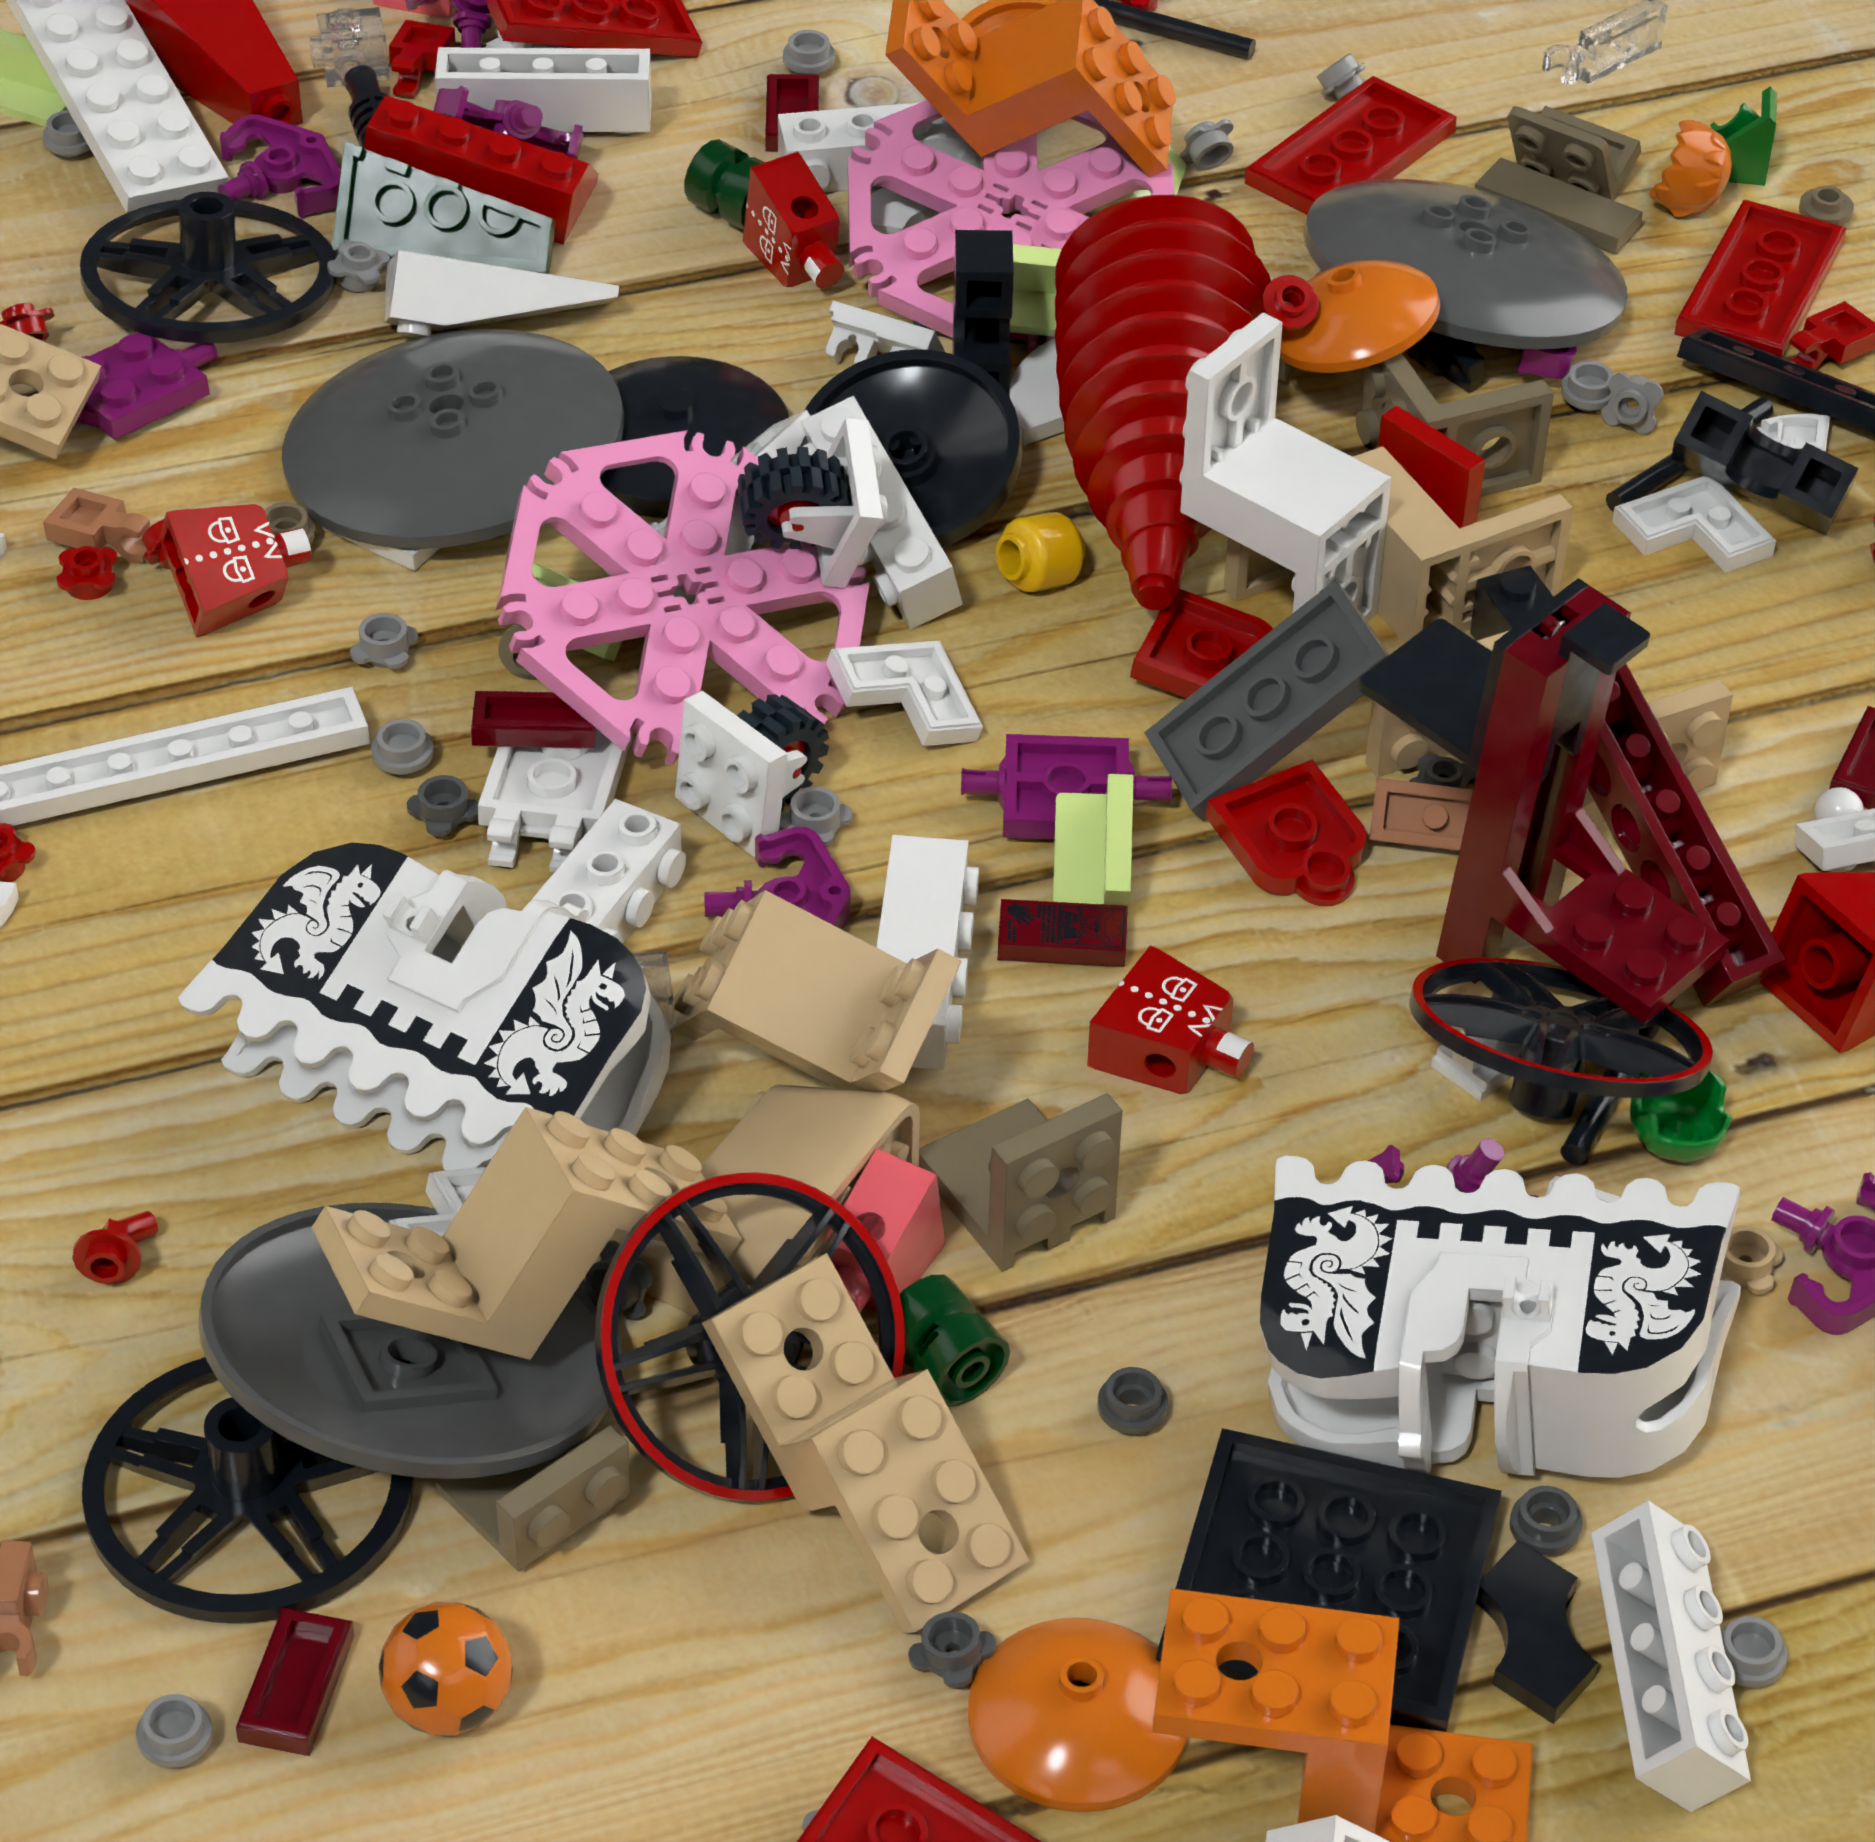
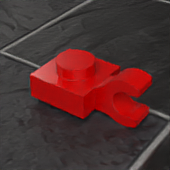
[389,20,456,98]
[1789,301,1875,370]

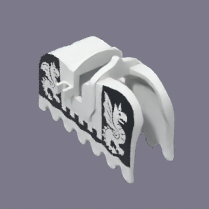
[178,842,671,1171]
[1260,1155,1741,1478]

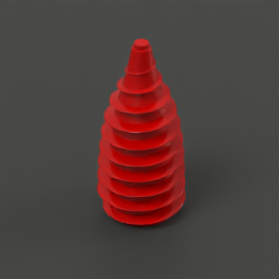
[1054,194,1271,610]

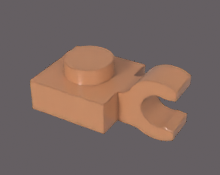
[43,488,151,563]
[0,1540,48,1676]

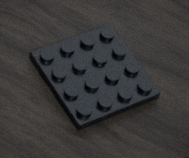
[1156,1428,1502,1732]

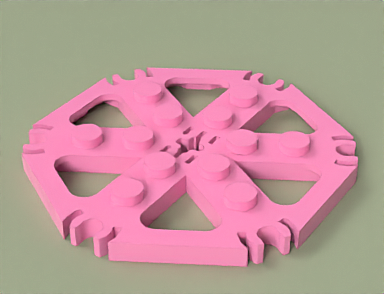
[847,100,1175,355]
[495,430,870,766]

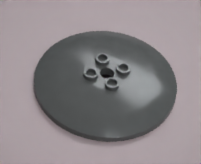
[1304,179,1628,350]
[282,329,625,549]
[198,1202,622,1479]

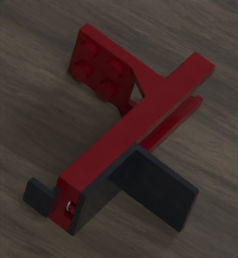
[1358,578,1729,1024]

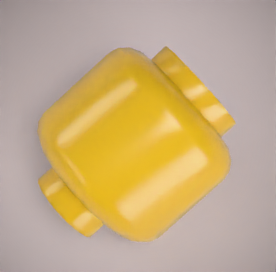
[996,512,1086,592]

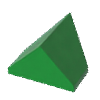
[1710,86,1777,186]

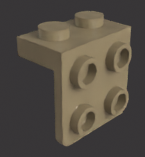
[1507,106,1642,201]
[435,1425,631,1572]

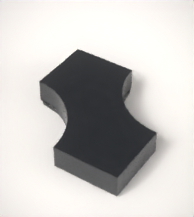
[1477,1540,1598,1724]

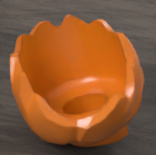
[1649,120,1732,217]

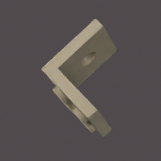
[1356,353,1554,497]
[919,1093,1123,1272]

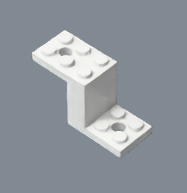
[1180,313,1391,622]

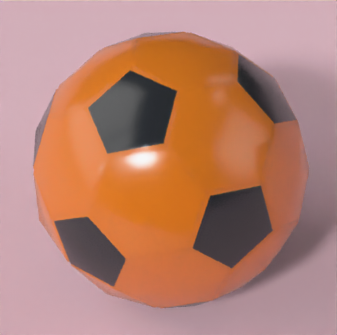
[378,1602,513,1736]

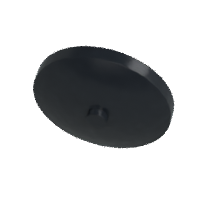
[800,349,1023,548]
[600,356,789,519]

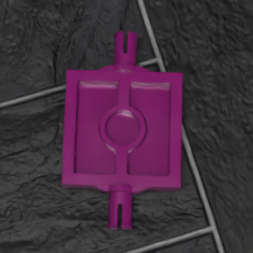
[74,333,218,440]
[961,734,1172,839]

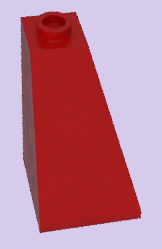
[125,0,303,126]
[1760,872,1875,1053]

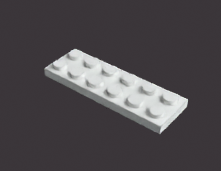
[6,0,229,213]

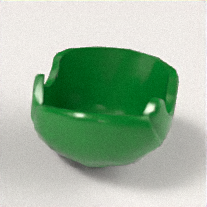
[1630,1070,1732,1163]

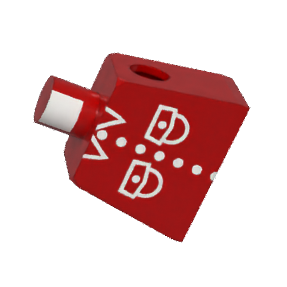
[743,151,844,288]
[160,504,311,637]
[1087,945,1254,1094]

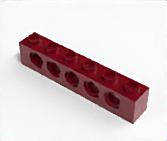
[1587,663,1786,1007]

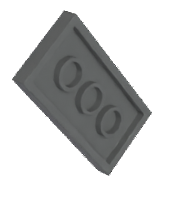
[1144,580,1389,822]

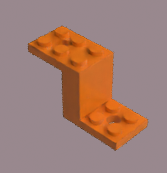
[885,0,1176,177]
[1152,1589,1533,1842]

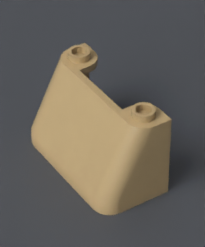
[638,1084,920,1317]

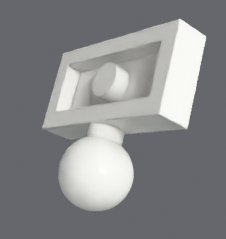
[1796,787,1875,872]

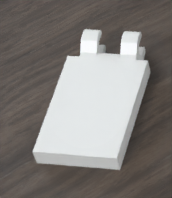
[478,691,634,873]

